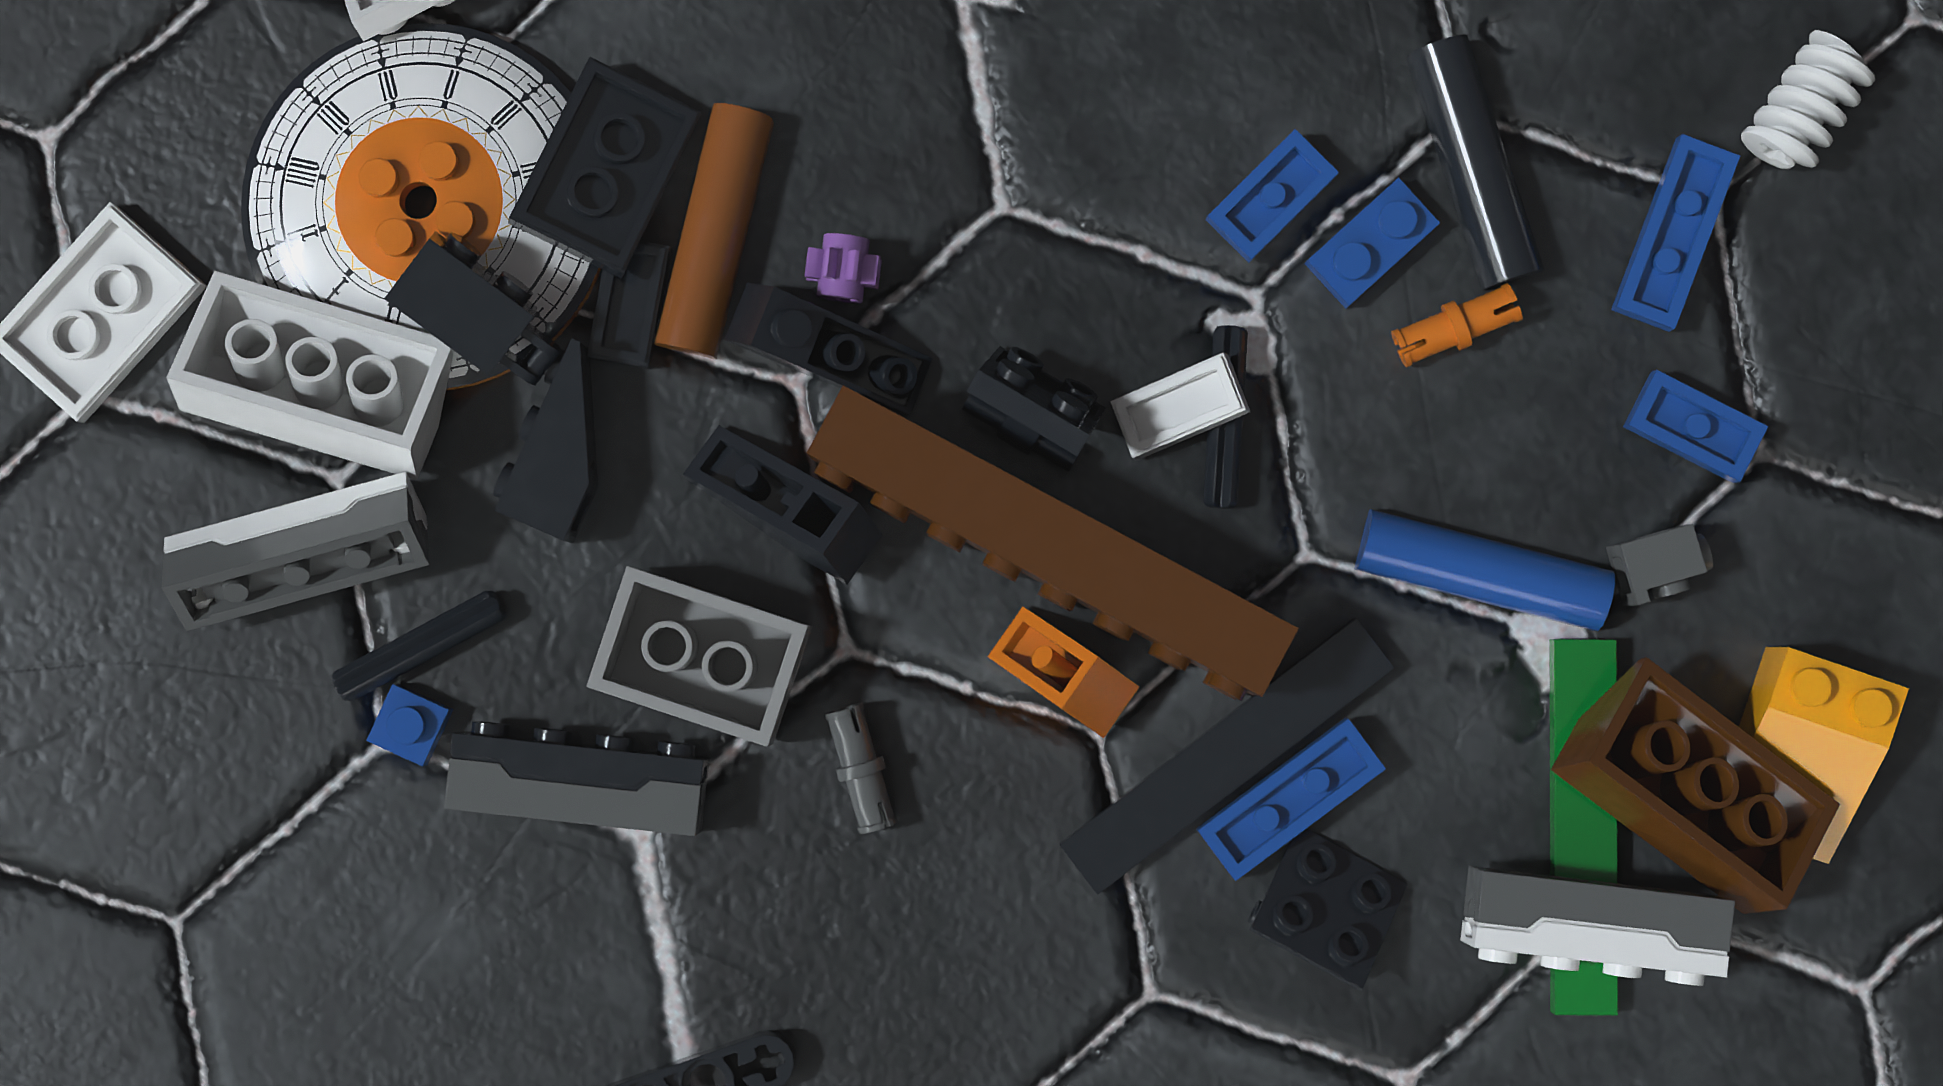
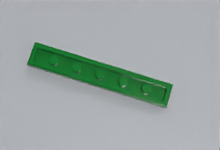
[1549,639,1618,1016]

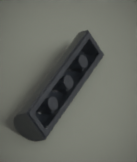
[1406,34,1545,291]

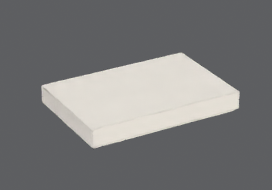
[0,202,207,423]

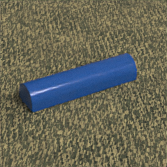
[1354,509,1615,631]

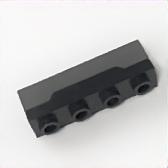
[444,721,710,836]

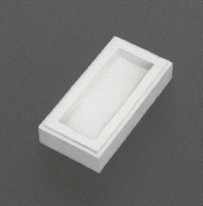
[1111,352,1250,460]

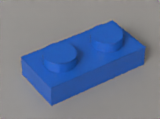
[1205,129,1339,263]
[1304,177,1440,309]
[1623,370,1768,483]

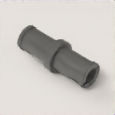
[824,703,898,834]

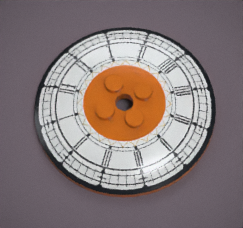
[241,23,601,390]

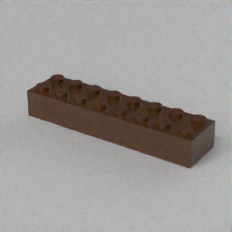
[807,385,1299,701]

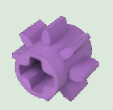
[804,233,882,303]

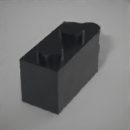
[384,231,562,386]

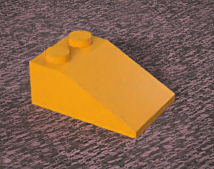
[1739,647,1909,864]

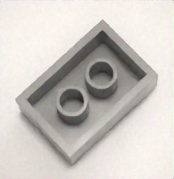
[586,566,813,747]

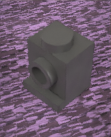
[1606,524,1713,606]

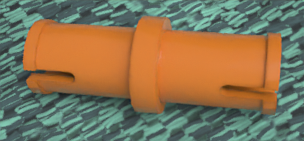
[1391,283,1523,368]

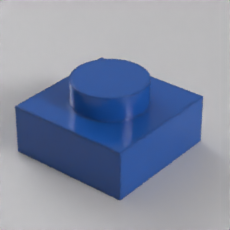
[366,684,454,767]

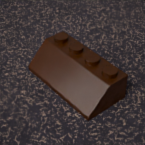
[1551,657,1840,914]

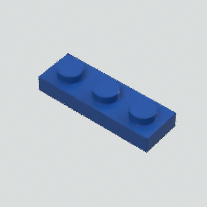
[1611,134,1740,332]
[1196,718,1386,881]

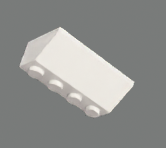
[166,271,454,480]

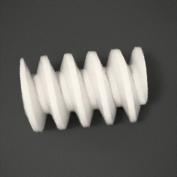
[1741,30,1875,170]

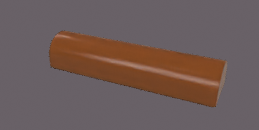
[655,103,774,360]

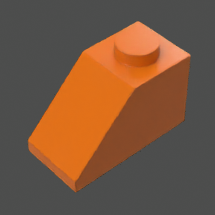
[987,606,1139,738]

